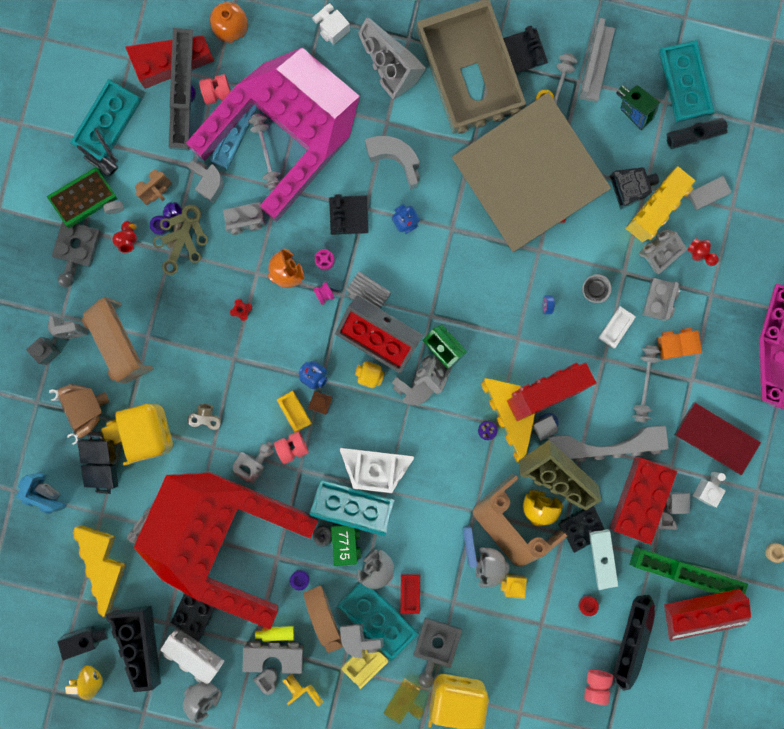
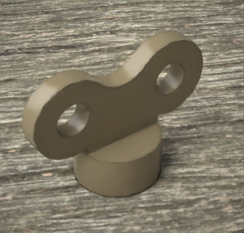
[187,404,221,430]

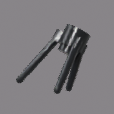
[77,128,119,177]

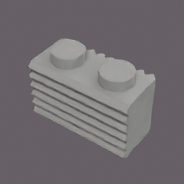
[346,271,391,309]

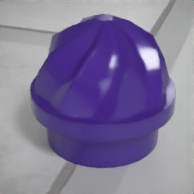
[163,202,182,219]

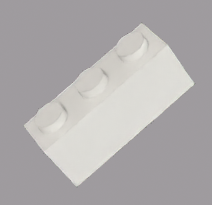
[160,628,224,685]

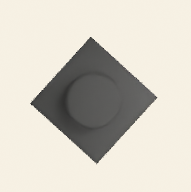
[26,337,61,365]

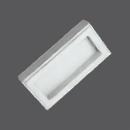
[598,306,636,349]

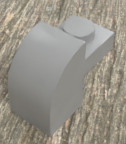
[188,160,224,203]
[392,377,434,405]
[340,624,384,658]

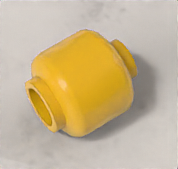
[355,361,384,389]

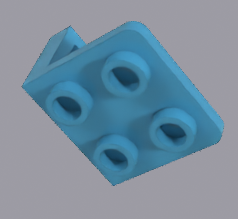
[16,472,66,514]

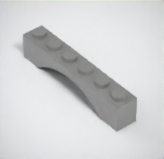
[547,426,668,462]

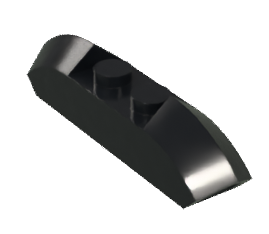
[613,594,655,691]

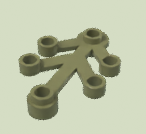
[152,205,208,275]

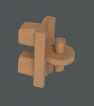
[135,169,173,205]

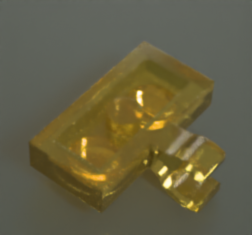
[383,678,424,724]

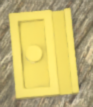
[341,650,389,689]

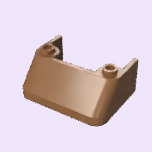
[81,297,154,383]
[473,473,567,567]

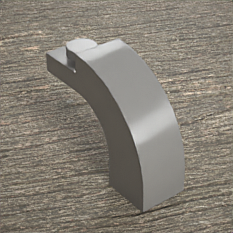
[365,136,420,190]

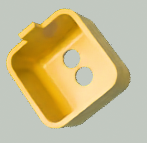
[115,404,173,465]
[428,674,489,729]

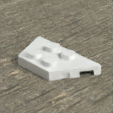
[340,448,414,493]

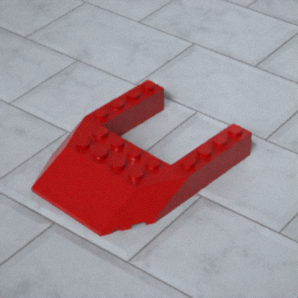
[133,472,318,629]

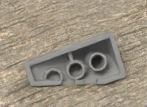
[358,18,426,99]

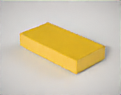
[277,390,312,432]

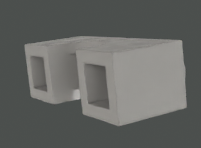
[243,641,304,674]

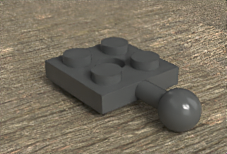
[52,221,101,288]
[413,617,462,688]

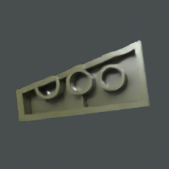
[519,440,601,510]

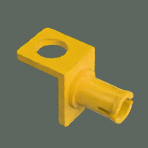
[282,674,324,707]

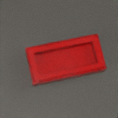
[400,574,420,614]

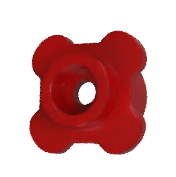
[230,299,252,321]

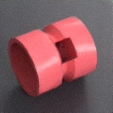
[199,74,231,105]
[274,431,309,465]
[584,669,613,705]

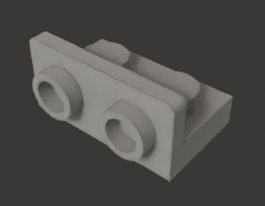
[223,202,266,235]
[639,229,687,274]
[642,278,680,321]
[48,316,88,340]
[414,354,452,394]

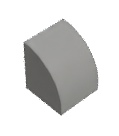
[533,415,558,441]
[666,492,690,514]

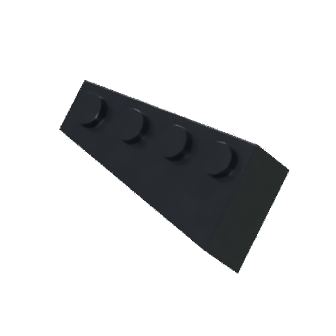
[105,606,161,692]

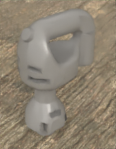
[233,441,274,483]

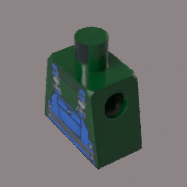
[616,85,660,130]

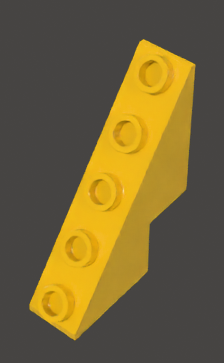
[480,378,535,463]
[73,525,126,617]

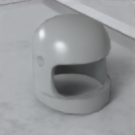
[582,274,611,303]

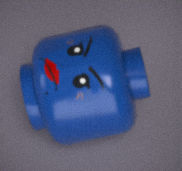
[392,204,420,234]
[298,361,328,389]

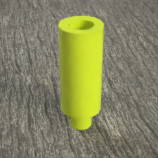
[255,626,295,642]

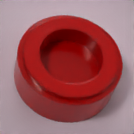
[578,596,599,616]

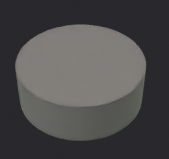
[103,201,124,214]

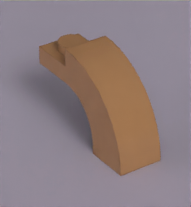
[303,585,343,653]

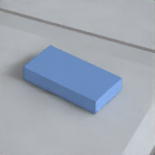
[463,526,477,568]

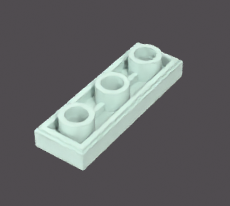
[589,529,618,590]

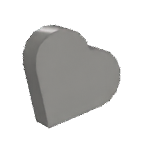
[253,667,278,695]

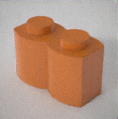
[657,328,702,360]

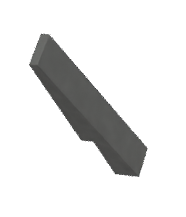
[169,28,193,151]

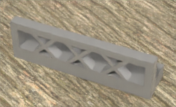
[578,18,615,103]

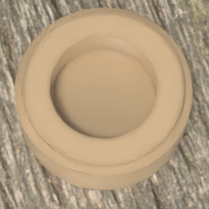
[765,543,784,563]

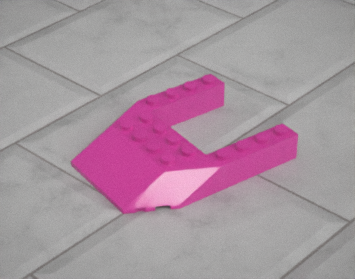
[186,48,360,222]

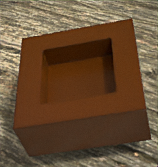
[308,391,333,415]

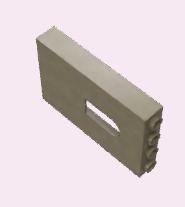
[416,0,526,134]

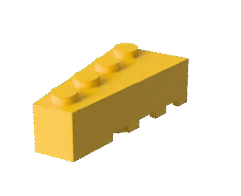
[625,166,696,243]

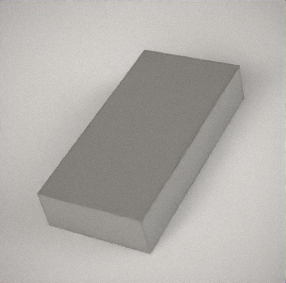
[688,176,732,210]

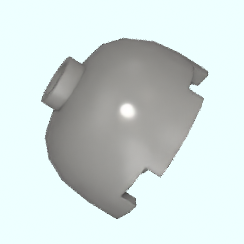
[476,547,509,588]
[357,549,394,589]
[183,682,222,724]

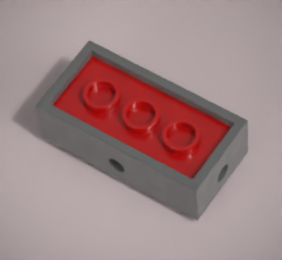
[335,296,423,374]

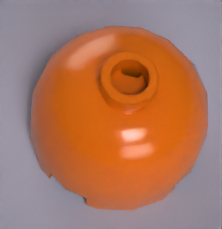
[210,2,248,43]
[268,249,304,288]

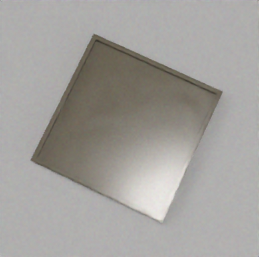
[452,92,611,252]

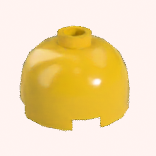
[523,490,563,526]

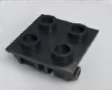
[503,26,548,73]
[329,194,369,235]
[558,506,605,553]
[170,593,216,642]

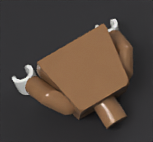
[49,384,109,445]

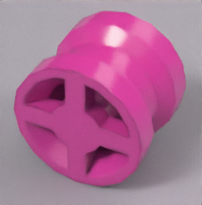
[315,249,335,270]
[313,282,335,305]

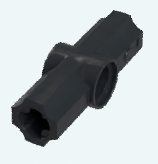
[666,117,728,150]

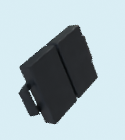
[77,432,118,494]

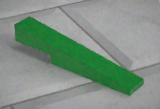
[629,546,748,594]

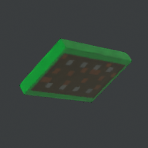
[46,167,118,229]

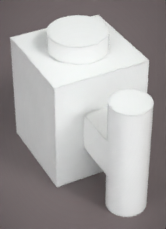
[312,3,350,45]
[692,472,726,508]

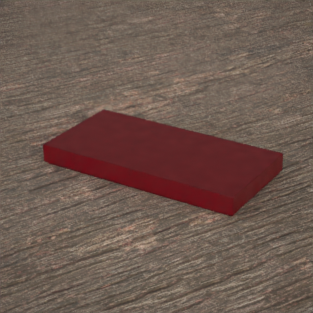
[674,402,761,475]

